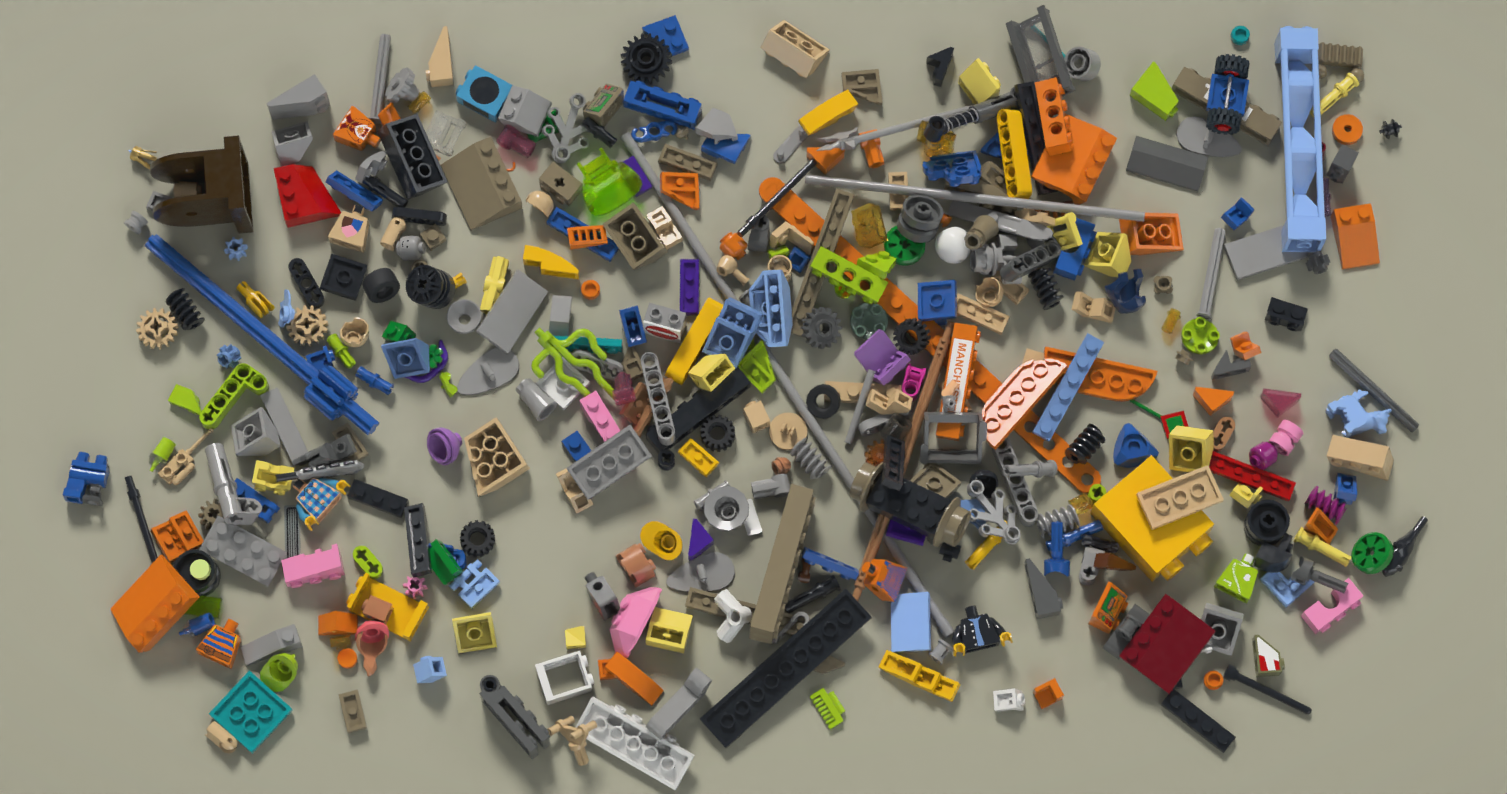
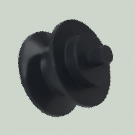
[1379,119,1402,139]

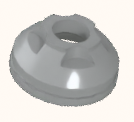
[447,299,482,334]

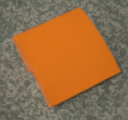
[150,510,204,563]

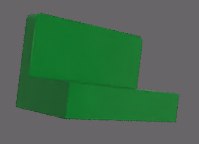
[430,539,463,585]

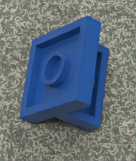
[918,280,957,326]

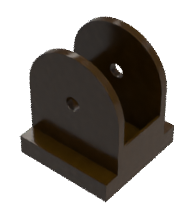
[150,135,254,234]

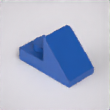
[1333,473,1357,505]

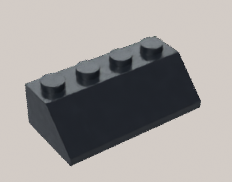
[377,114,447,200]

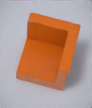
[1032,678,1064,709]

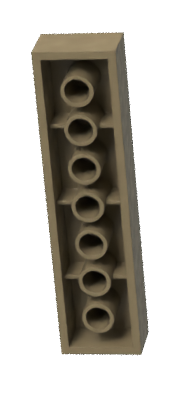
[749,484,816,645]

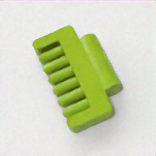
[810,688,845,729]

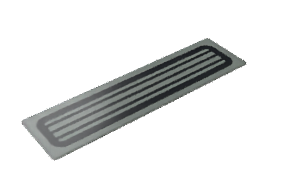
[284,505,300,559]

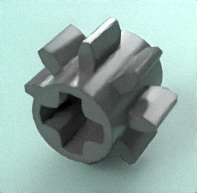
[1306,251,1331,274]

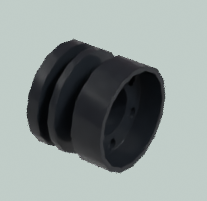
[406,265,456,309]

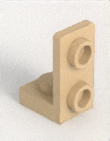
[769,221,814,256]

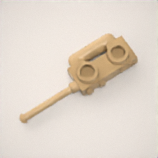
[158,428,213,485]

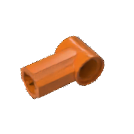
[858,129,885,169]

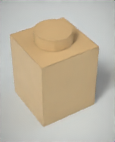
[743,401,770,433]

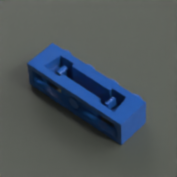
[623,81,702,130]

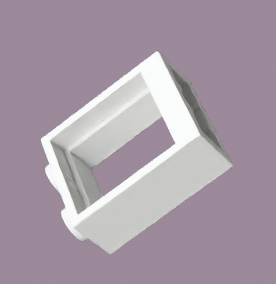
[535,651,594,705]

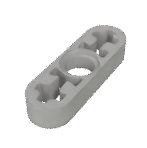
[570,349,624,381]
[858,410,913,437]

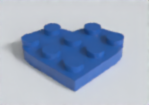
[922,150,982,187]

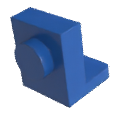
[1221,198,1254,230]
[306,345,335,371]

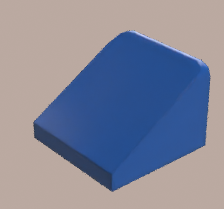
[788,246,812,273]

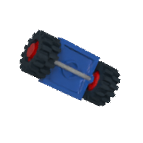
[1206,54,1250,135]

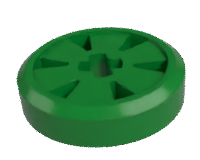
[884,226,926,266]
[1351,532,1394,574]

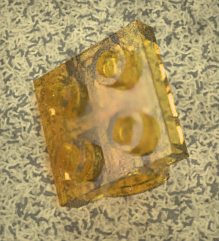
[917,120,957,157]

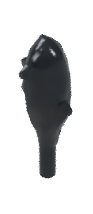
[1382,516,1428,577]

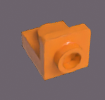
[1230,331,1261,360]

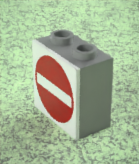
[643,303,686,343]

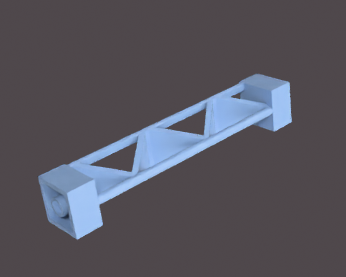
[1274,26,1326,252]

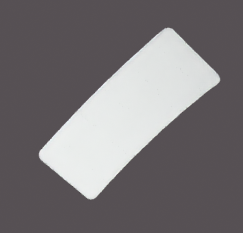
[744,499,762,536]

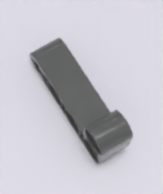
[1000,225,1061,282]

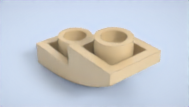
[1015,208,1056,226]

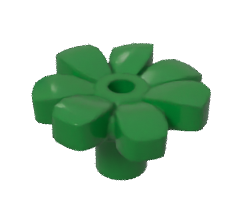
[429,344,443,369]

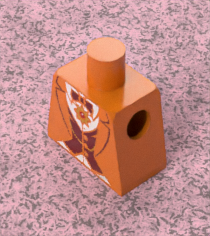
[333,106,381,151]

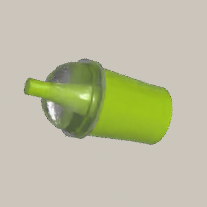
[149,437,176,472]

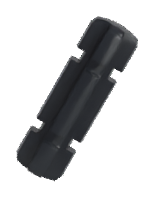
[1081,534,1119,553]

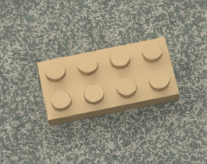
[1136,465,1224,530]

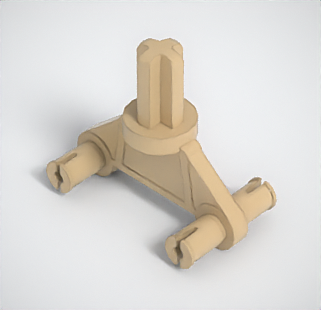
[547,715,597,766]

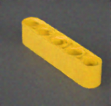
[997,109,1032,199]
[665,297,723,385]

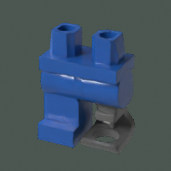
[63,452,109,506]

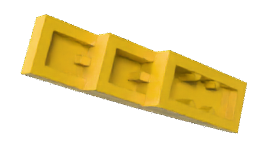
[879,650,960,702]

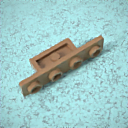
[619,377,674,438]

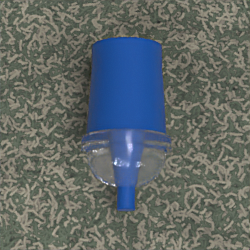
[179,613,216,638]

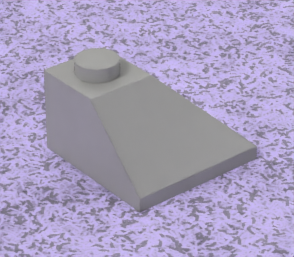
[272,121,313,166]
[231,407,280,456]

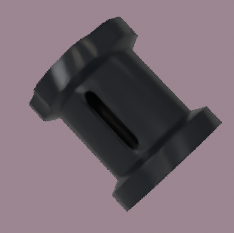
[658,449,675,471]

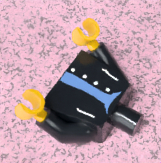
[952,605,1013,657]

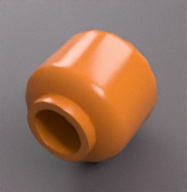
[720,232,748,260]

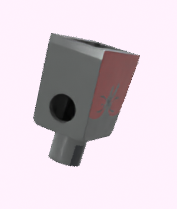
[584,572,620,621]

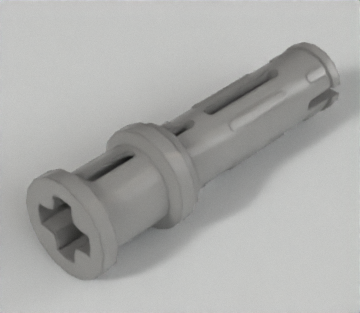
[1003,460,1058,478]

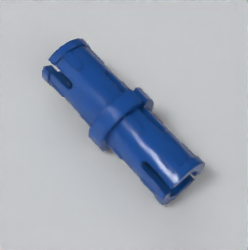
[355,366,394,395]

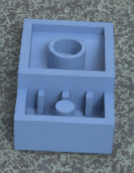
[702,297,764,368]

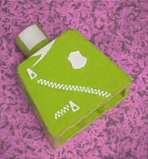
[1214,554,1258,604]

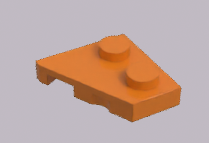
[660,172,700,210]

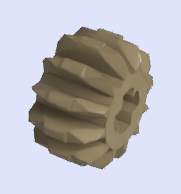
[198,499,224,531]

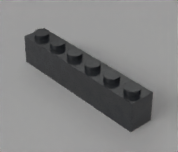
[646,366,751,454]

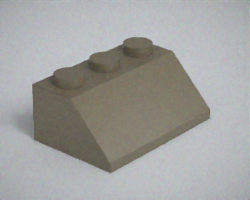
[603,202,668,270]

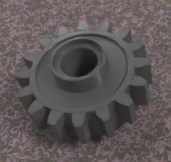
[801,307,842,349]

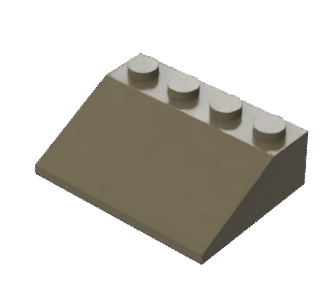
[440,136,523,231]

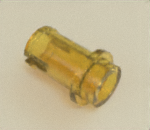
[407,91,431,114]
[1161,308,1181,334]

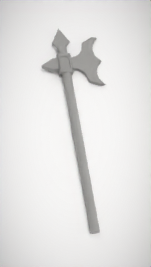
[817,104,975,151]

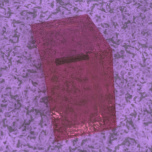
[1260,388,1301,418]

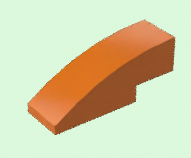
[605,652,664,706]

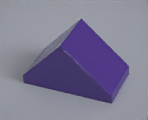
[688,519,714,561]

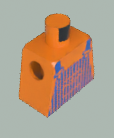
[862,559,907,602]

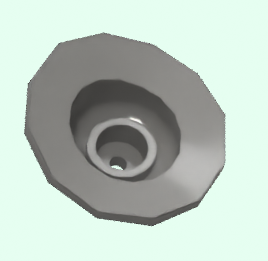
[704,486,749,531]

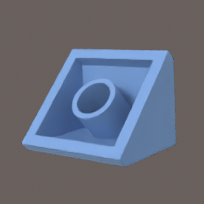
[381,338,430,379]

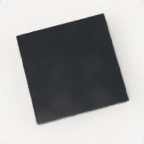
[319,253,368,301]

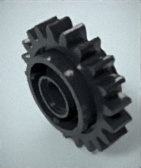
[621,33,672,85]

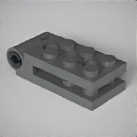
[479,675,550,759]

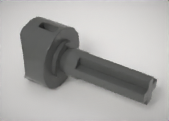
[1291,556,1348,593]

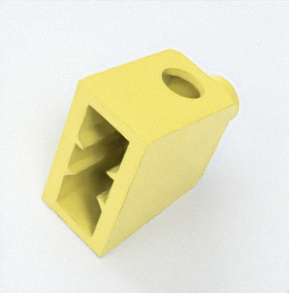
[689,354,735,392]

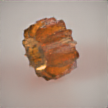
[864,439,884,467]

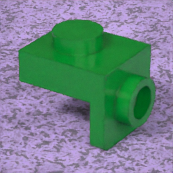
[382,320,416,342]

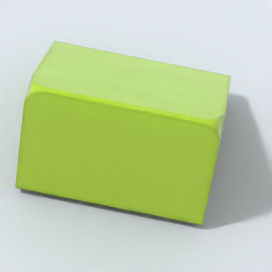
[767,245,789,259]

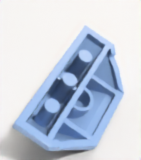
[749,270,793,347]

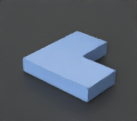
[1259,572,1315,608]

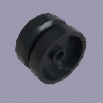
[1244,499,1290,547]
[173,549,221,598]

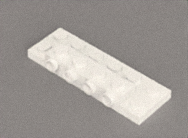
[576,697,695,790]

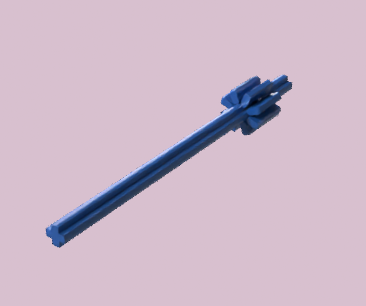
[145,234,379,435]

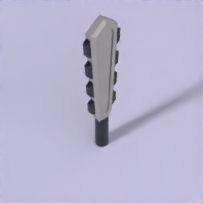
[275,460,364,482]

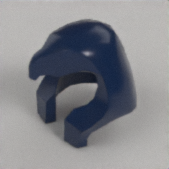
[1104,269,1146,314]

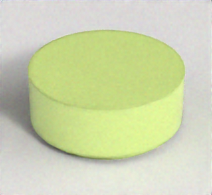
[190,559,211,580]

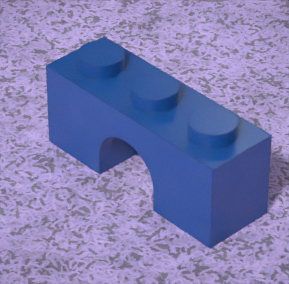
[1054,218,1097,281]

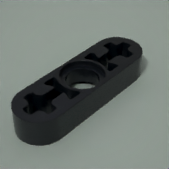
[392,207,447,226]
[288,258,325,309]

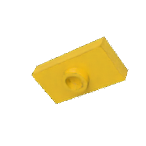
[678,438,719,478]

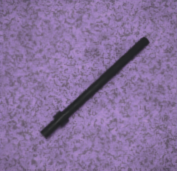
[737,159,817,237]
[125,476,158,563]

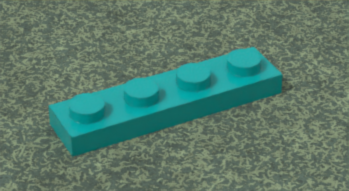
[554,336,623,354]

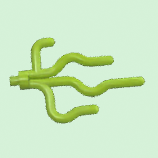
[531,328,620,401]

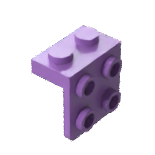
[854,329,911,385]

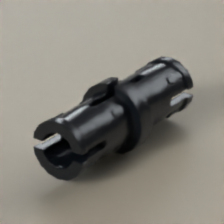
[581,116,617,148]

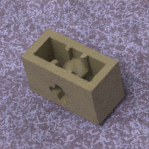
[539,162,583,206]

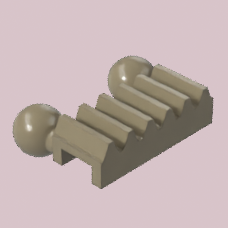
[1318,42,1364,83]

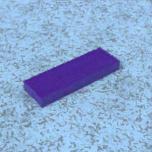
[680,259,699,316]

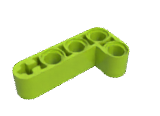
[199,363,269,430]

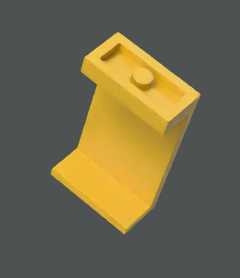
[346,573,429,642]

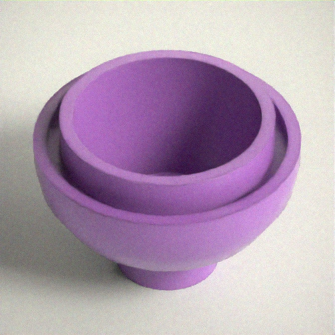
[427,427,462,465]

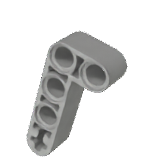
[646,668,712,740]

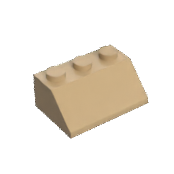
[760,20,830,78]

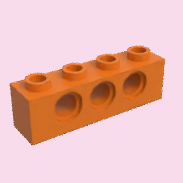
[1035,77,1074,156]

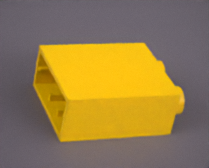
[1090,455,1214,582]

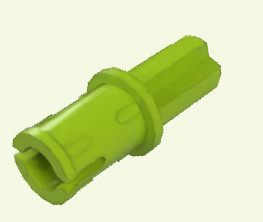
[326,334,356,369]

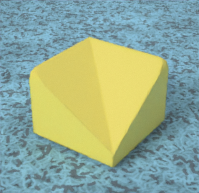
[565,626,586,649]

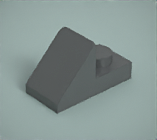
[1211,350,1251,380]

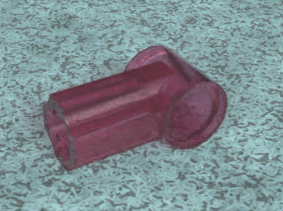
[496,125,536,158]
[612,372,636,406]

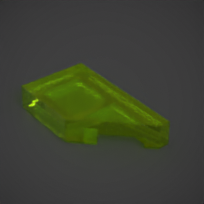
[185,596,222,619]

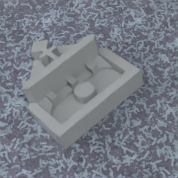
[696,108,738,144]

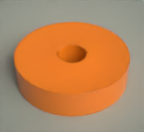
[1332,114,1363,145]

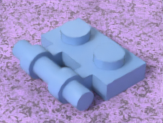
[449,559,500,609]

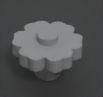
[385,67,419,103]

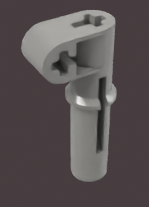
[205,443,262,525]

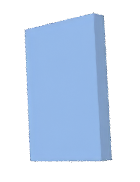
[891,592,931,653]

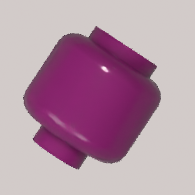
[1249,442,1278,470]

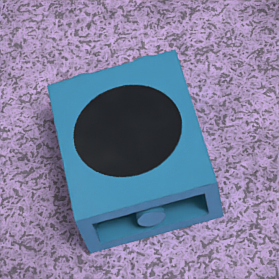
[455,65,512,123]

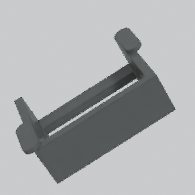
[920,412,987,464]

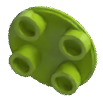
[1181,317,1220,355]

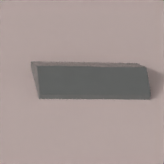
[1126,136,1208,192]

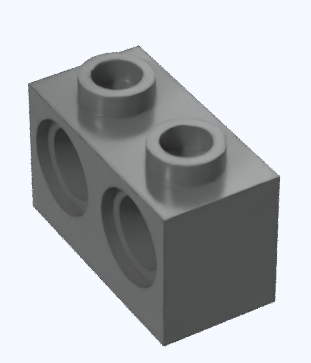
[1326,144,1359,184]

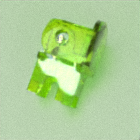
[577,147,642,216]

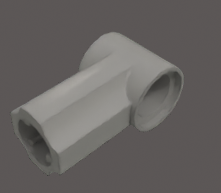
[751,474,790,499]

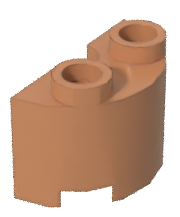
[615,543,656,588]

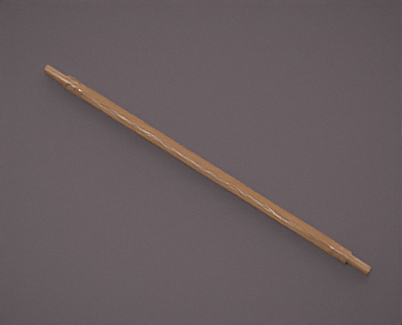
[852,321,954,602]

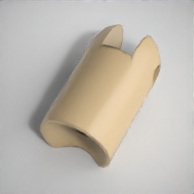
[380,217,406,251]
[205,721,238,754]

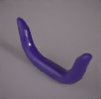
[404,339,448,383]

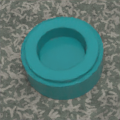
[1231,26,1250,45]

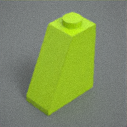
[1129,61,1179,121]

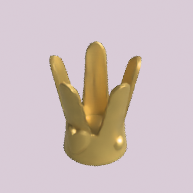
[128,146,157,169]

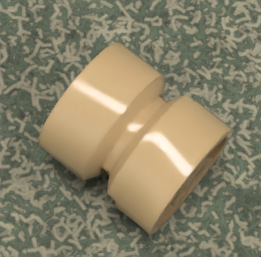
[767,255,792,283]

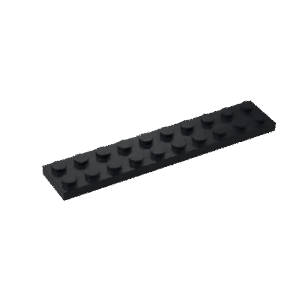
[700,589,872,748]

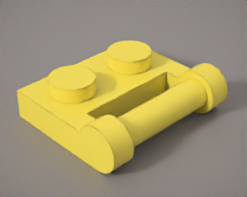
[1047,212,1083,250]

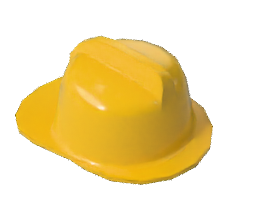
[640,521,682,560]

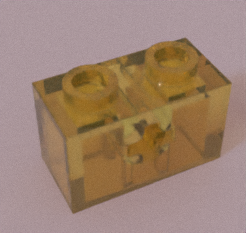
[851,203,888,249]

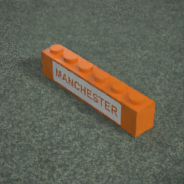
[936,323,981,441]

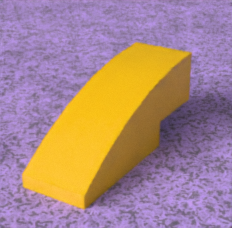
[798,89,858,136]
[523,245,579,280]

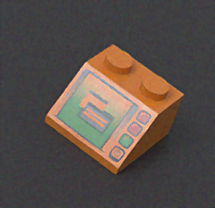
[1088,581,1128,634]

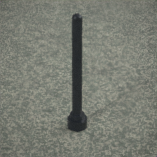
[1223,664,1312,714]

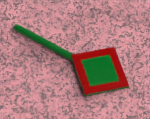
[1130,400,1189,439]

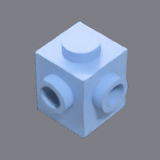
[413,656,447,683]

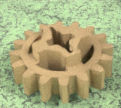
[286,305,328,347]
[136,308,179,350]

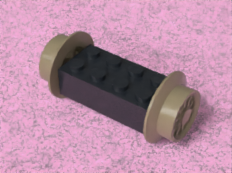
[850,462,971,547]

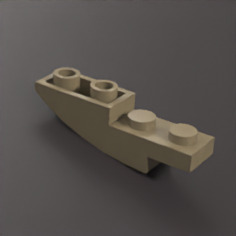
[944,179,1017,215]

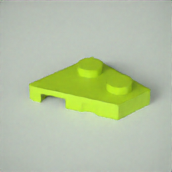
[857,251,896,279]
[738,340,776,394]

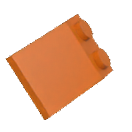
[1330,203,1380,269]
[1119,212,1184,255]

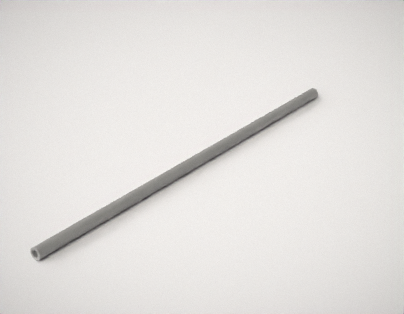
[805,174,1145,222]

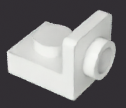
[993,688,1025,712]

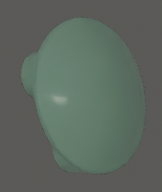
[850,303,888,340]

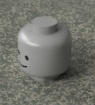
[396,236,426,261]

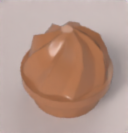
[771,457,791,475]

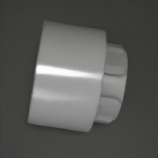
[1064,46,1101,81]

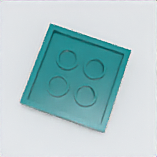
[209,670,293,754]

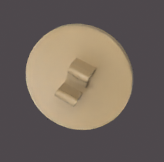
[769,413,807,450]

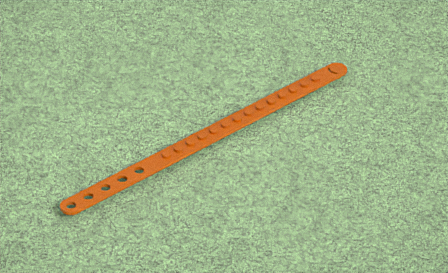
[759,177,1101,493]

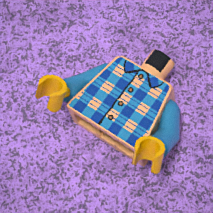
[293,478,351,531]

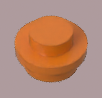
[1203,670,1223,690]

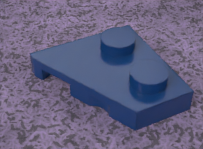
[642,15,689,56]

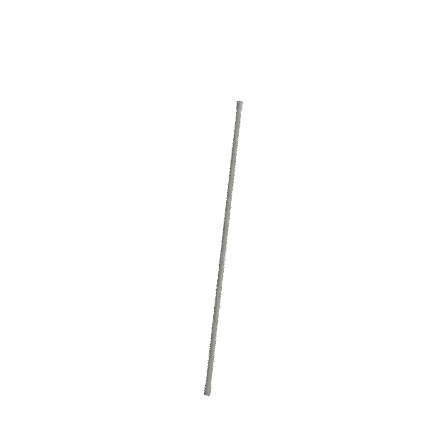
[620,132,954,639]

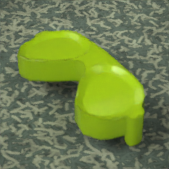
[439,372,458,398]

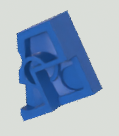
[701,134,751,164]

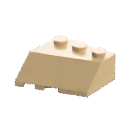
[464,417,530,497]

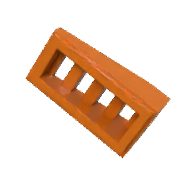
[567,225,608,250]

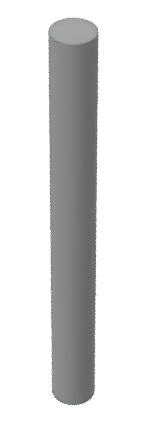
[845,369,876,444]

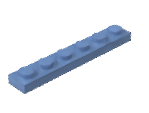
[1032,333,1104,442]

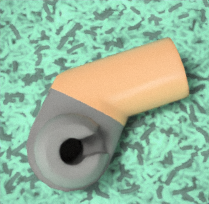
[941,379,960,408]

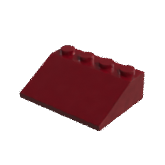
[1119,594,1216,694]

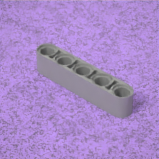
[641,352,676,446]
[992,437,1038,527]

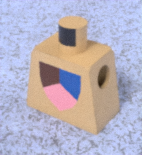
[328,205,369,253]

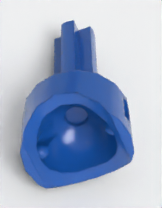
[1044,521,1070,577]

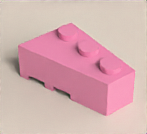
[281,544,345,588]

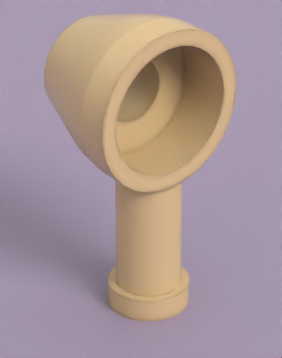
[717,255,750,286]

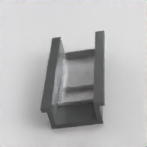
[1005,5,1076,102]

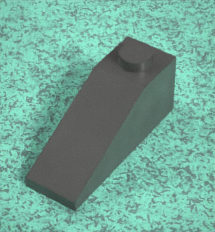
[1024,558,1063,619]

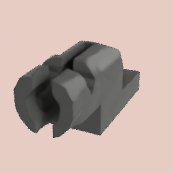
[292,434,357,472]

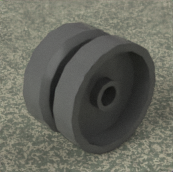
[897,195,943,243]

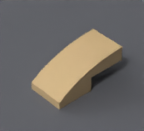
[646,206,683,250]

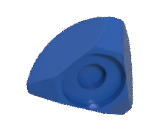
[1113,423,1159,468]

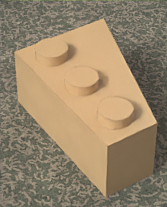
[1327,435,1394,481]

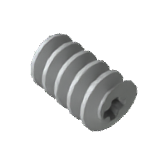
[790,437,832,479]
[1037,504,1080,538]

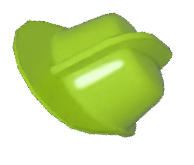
[260,653,298,692]

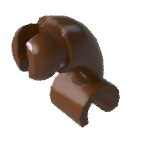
[798,557,811,583]

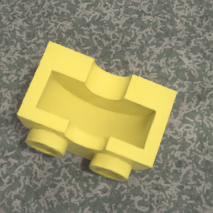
[252,460,294,496]

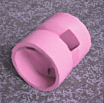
[1268,420,1304,456]

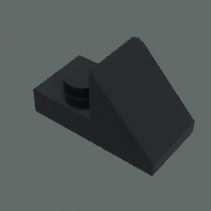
[926,47,954,87]

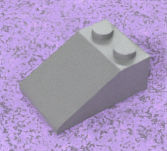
[266,74,330,120]

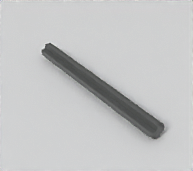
[1329,349,1419,432]

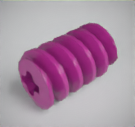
[1304,486,1347,525]

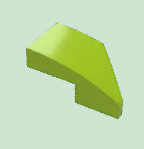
[168,384,202,415]

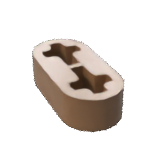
[1213,417,1235,452]

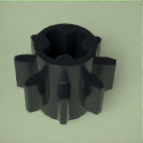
[939,542,961,563]

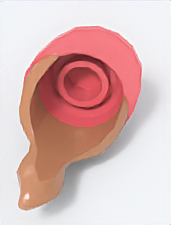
[355,620,389,677]

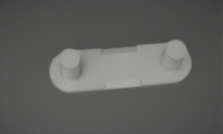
[773,126,808,163]

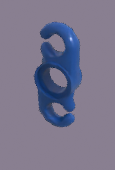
[631,120,678,143]

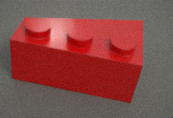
[273,164,341,228]

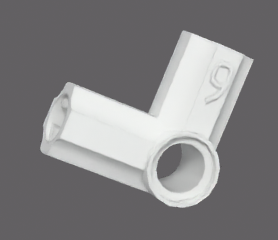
[714,589,752,643]

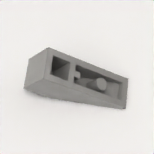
[241,624,303,666]

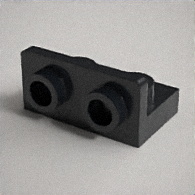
[1264,297,1308,332]

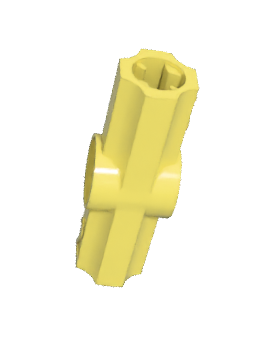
[480,256,509,314]

